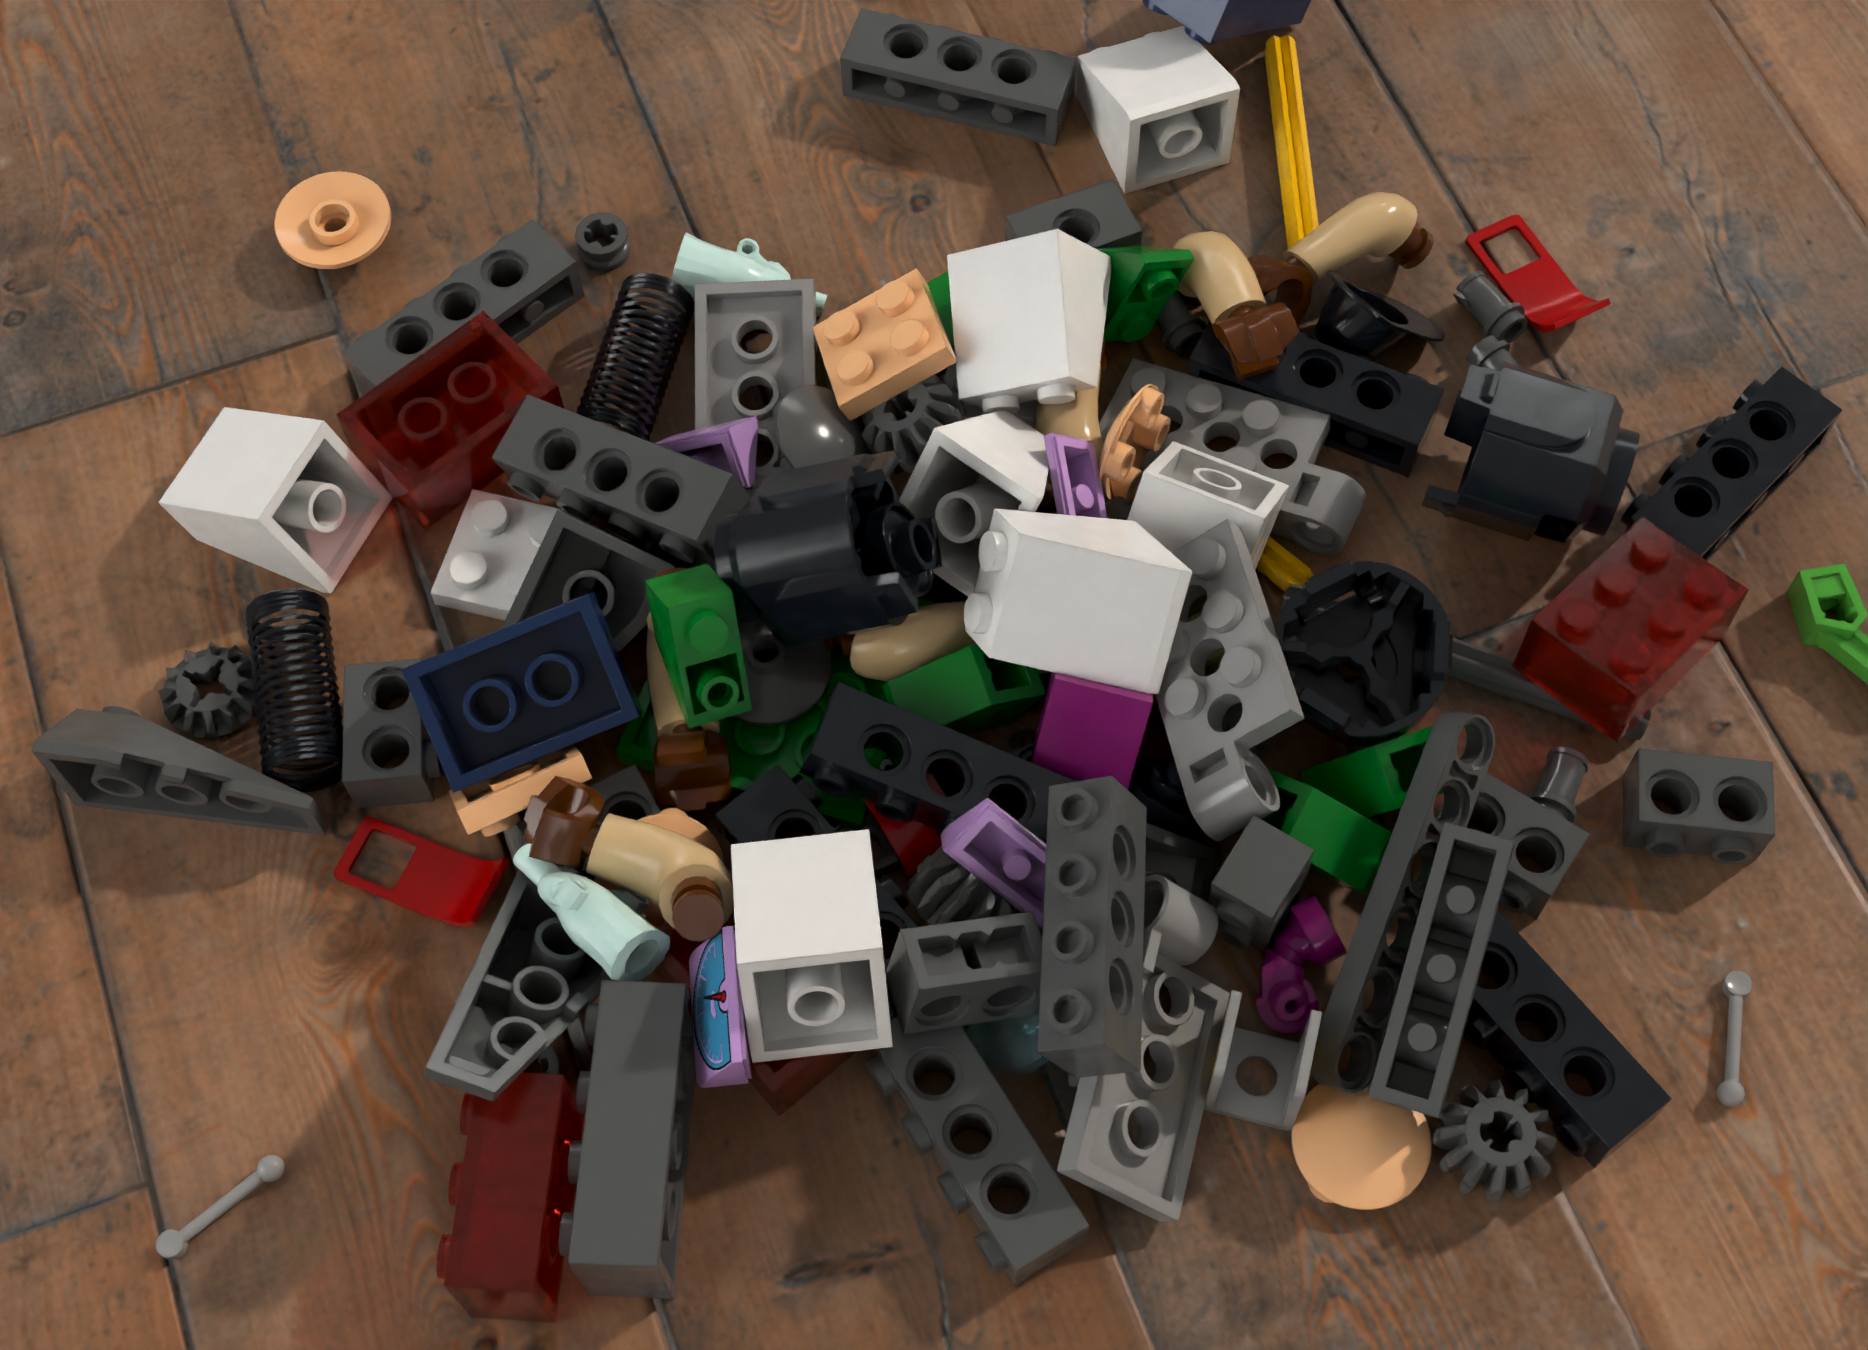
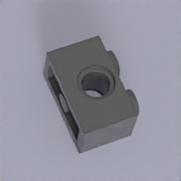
[1005,179,1142,249]

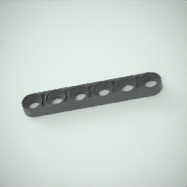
[1311,711,1495,1094]

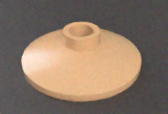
[274,171,391,269]

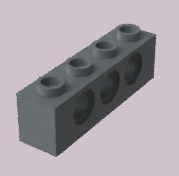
[840,8,1076,146]
[343,219,585,429]
[492,394,751,564]
[1038,776,1147,1078]
[1368,822,1515,1119]
[865,1016,1090,1287]

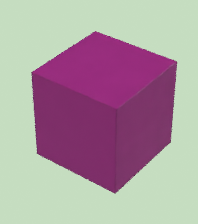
[1031,672,1153,790]

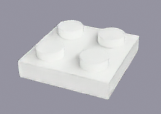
[430,489,590,621]

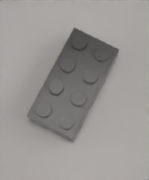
[559,980,696,1299]

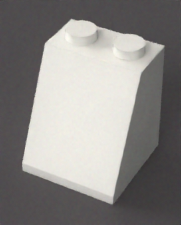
[1075,26,1240,194]
[947,229,1112,414]
[158,407,393,594]
[899,409,1049,596]
[1127,441,1289,569]
[964,509,1192,694]
[731,829,893,1063]

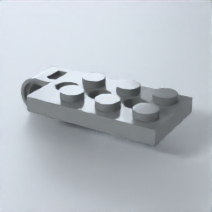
[694,279,817,489]
[1099,359,1366,556]
[1155,519,1304,841]
[1057,874,1230,1222]

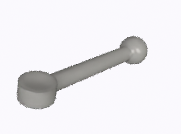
[1716,971,1752,1107]
[156,1155,285,1260]

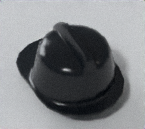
[1314,269,1445,360]

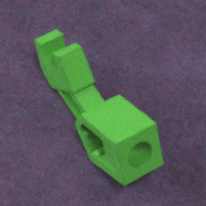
[1786,563,1868,685]

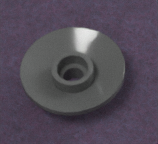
[731,618,832,727]

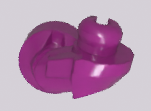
[1255,894,1347,1033]

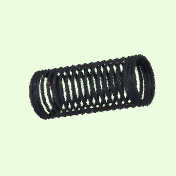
[576,273,695,441]
[245,588,343,793]

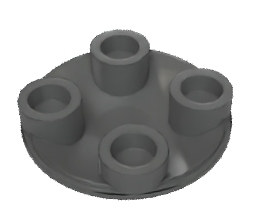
[772,385,872,471]

